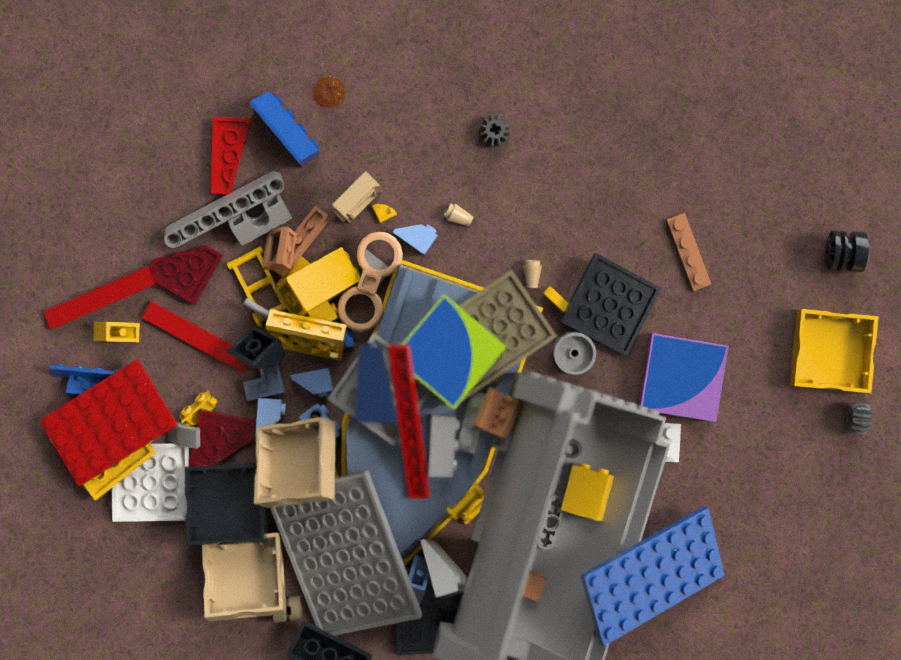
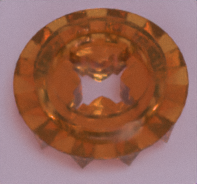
[315,76,345,107]

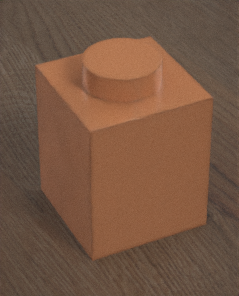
[521,569,547,602]

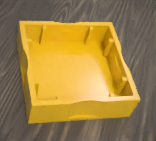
[789,309,878,393]

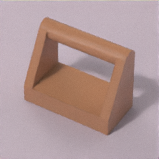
[262,227,297,270]

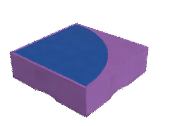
[638,333,729,422]

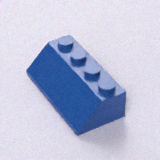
[249,91,320,167]

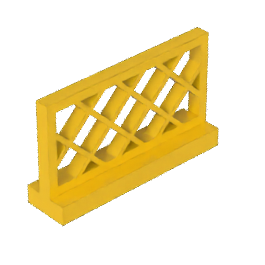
[266,309,347,361]

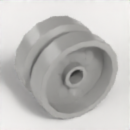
[552,330,597,375]

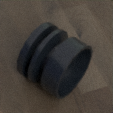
[825,230,869,272]

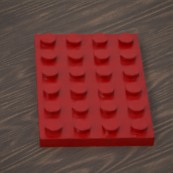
[39,359,178,487]

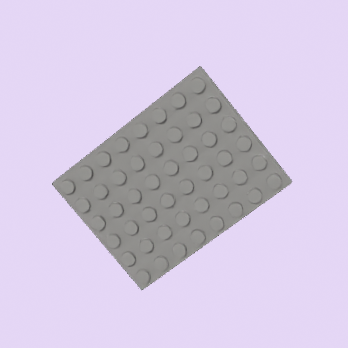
[270,470,423,635]

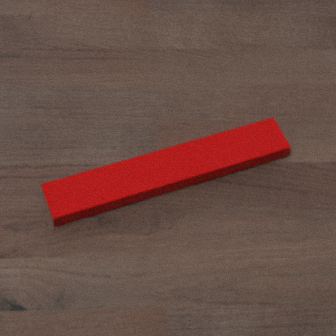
[44,267,156,330]
[142,301,248,373]

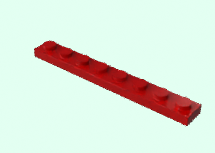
[388,345,430,499]

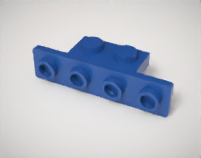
[49,364,118,397]

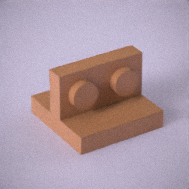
[473,387,523,439]

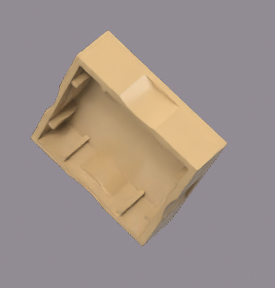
[254,417,336,508]
[202,533,286,622]

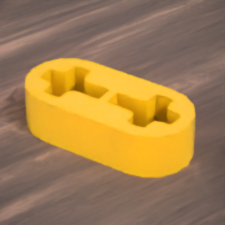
[543,286,568,313]

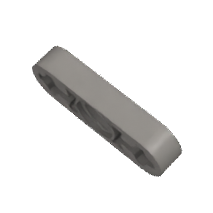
[537,494,564,550]

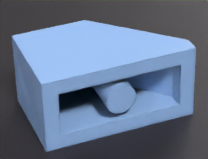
[393,224,438,255]
[255,398,286,437]

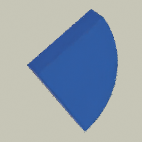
[345,328,354,347]

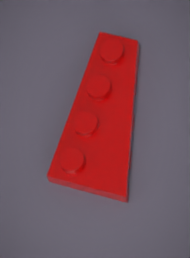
[211,117,251,195]

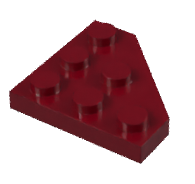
[149,245,224,305]
[189,408,257,466]

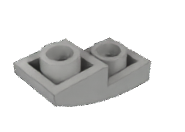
[168,422,200,449]

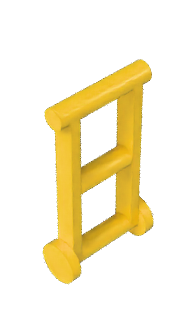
[227,246,287,328]
[446,482,486,525]

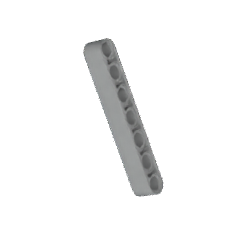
[164,171,284,248]

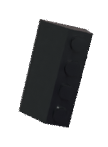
[286,620,373,660]

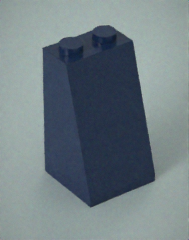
[355,342,398,423]

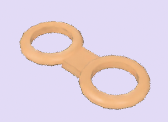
[337,232,403,332]

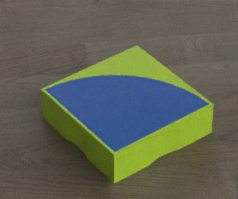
[402,294,507,409]

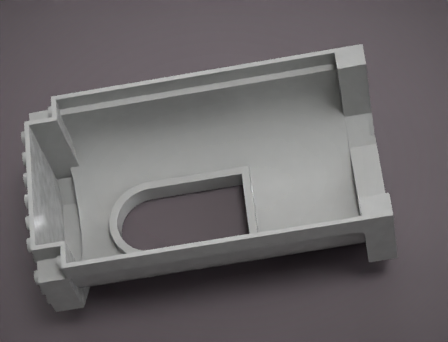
[433,371,670,660]

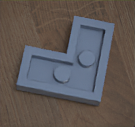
[243,363,285,401]

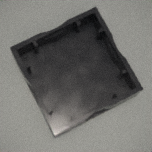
[185,463,267,546]

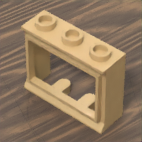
[332,171,382,223]

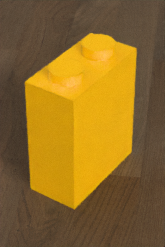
[561,462,614,521]

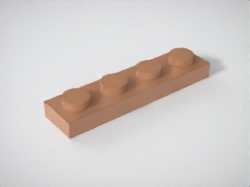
[271,205,331,278]
[666,213,711,291]

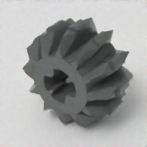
[479,114,511,147]
[845,402,873,435]

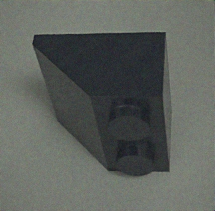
[227,326,287,368]

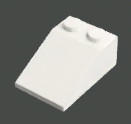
[420,539,468,598]

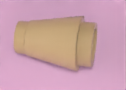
[443,203,473,227]
[523,260,542,288]

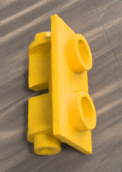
[180,390,218,427]

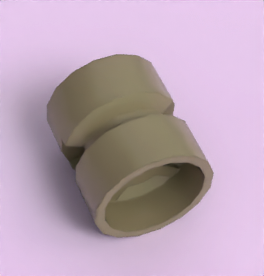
[273,596,302,623]

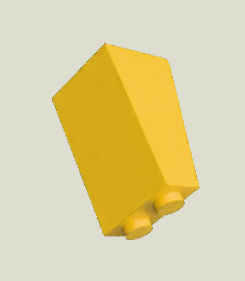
[275,247,361,316]

